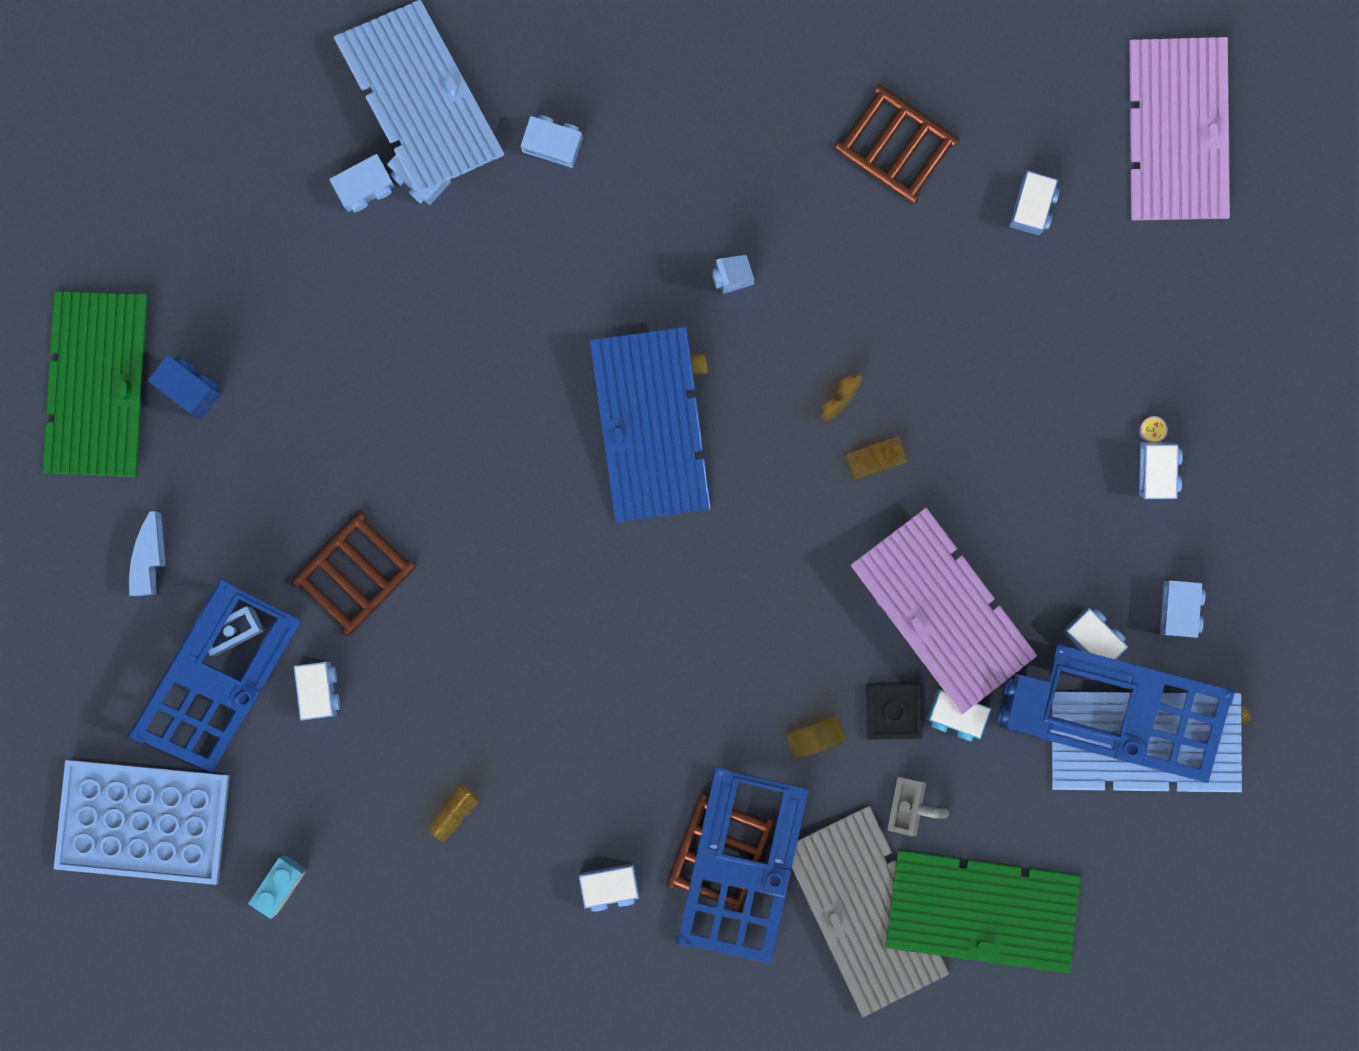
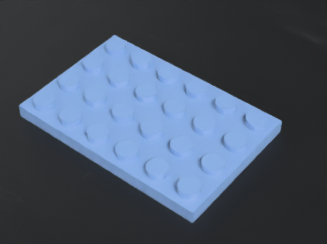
[54,760,230,885]

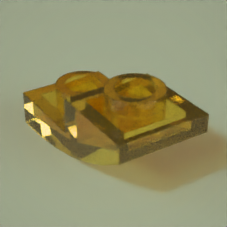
[820,374,863,425]
[844,436,908,481]

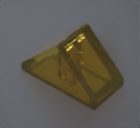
[786,715,846,759]

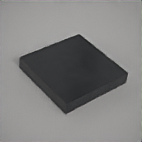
[866,684,922,740]

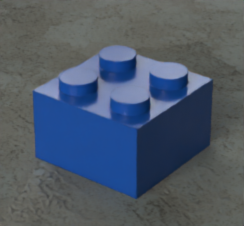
[147,355,222,419]
[997,674,1052,736]

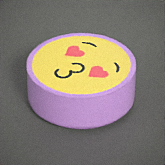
[1139,416,1168,442]

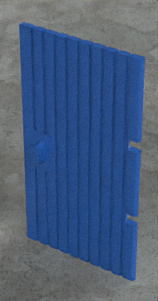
[590,327,711,522]

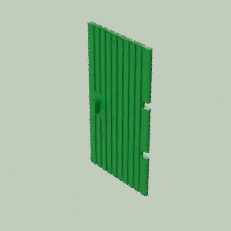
[42,291,148,477]
[885,850,1081,974]

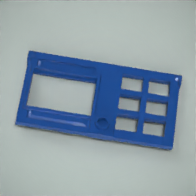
[128,578,301,773]
[1034,643,1235,783]
[676,766,809,964]

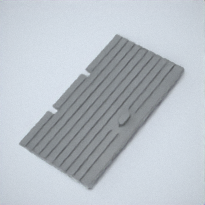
[792,805,949,1017]

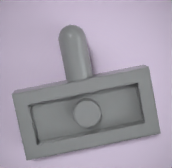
[887,777,949,836]

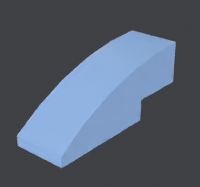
[129,511,166,596]

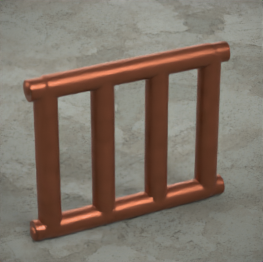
[834,84,959,204]
[291,511,417,636]
[666,793,776,912]

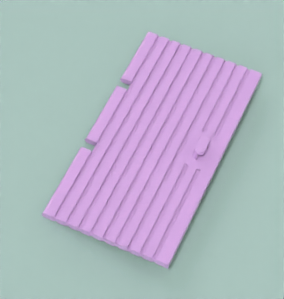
[1129,37,1230,221]
[850,507,1037,714]

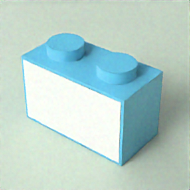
[926,689,992,742]
[248,855,307,919]

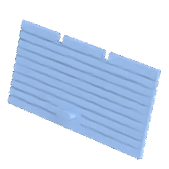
[334,0,504,194]
[1052,692,1242,792]

